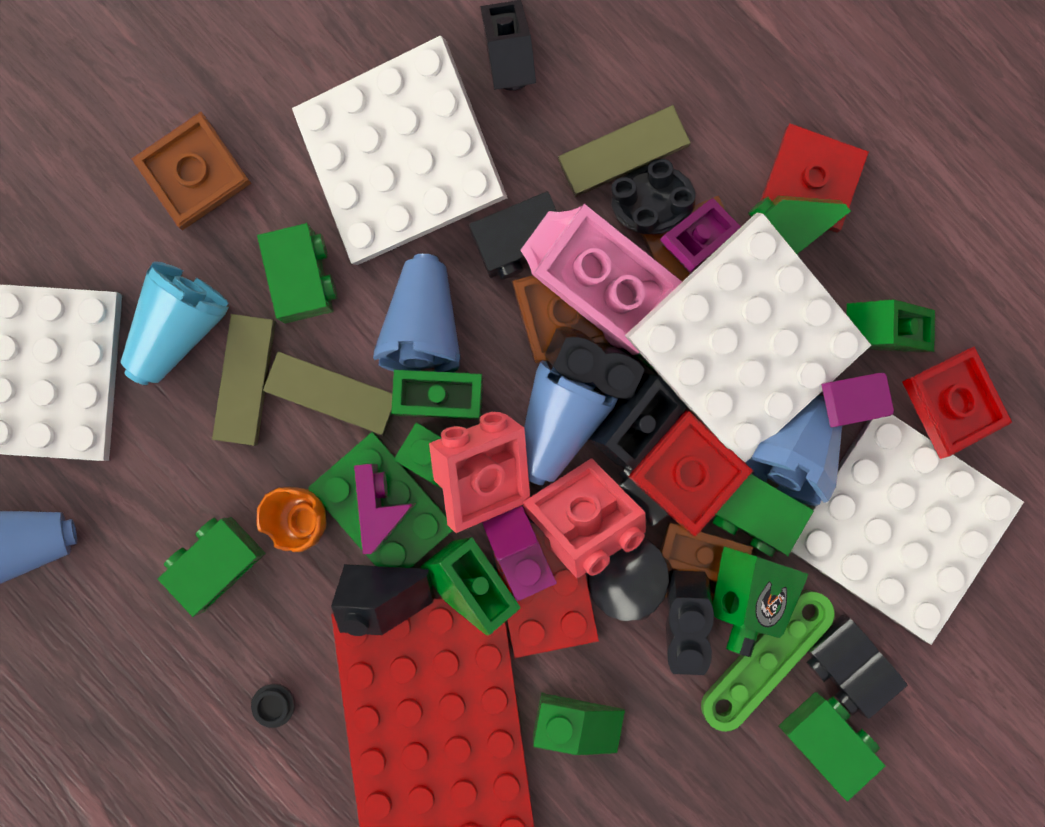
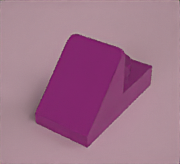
[660,197,741,274]
[821,373,894,428]
[354,464,416,554]
[482,505,557,601]

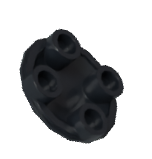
[612,159,696,234]
[587,538,672,621]

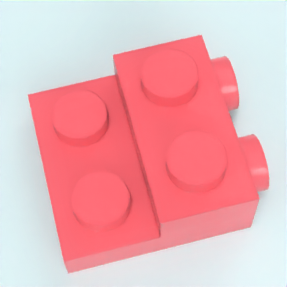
[429,412,530,533]
[523,458,646,578]

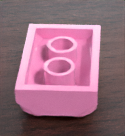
[520,204,682,355]

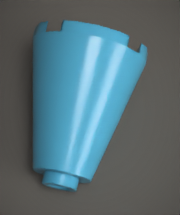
[121,261,229,385]

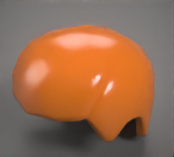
[256,487,327,552]

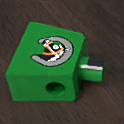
[713,547,808,657]

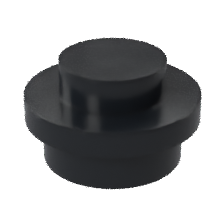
[251,683,295,728]

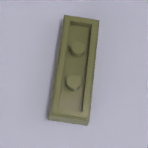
[558,105,691,197]
[212,314,276,446]
[263,352,392,435]

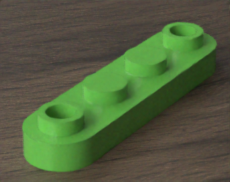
[701,590,834,732]

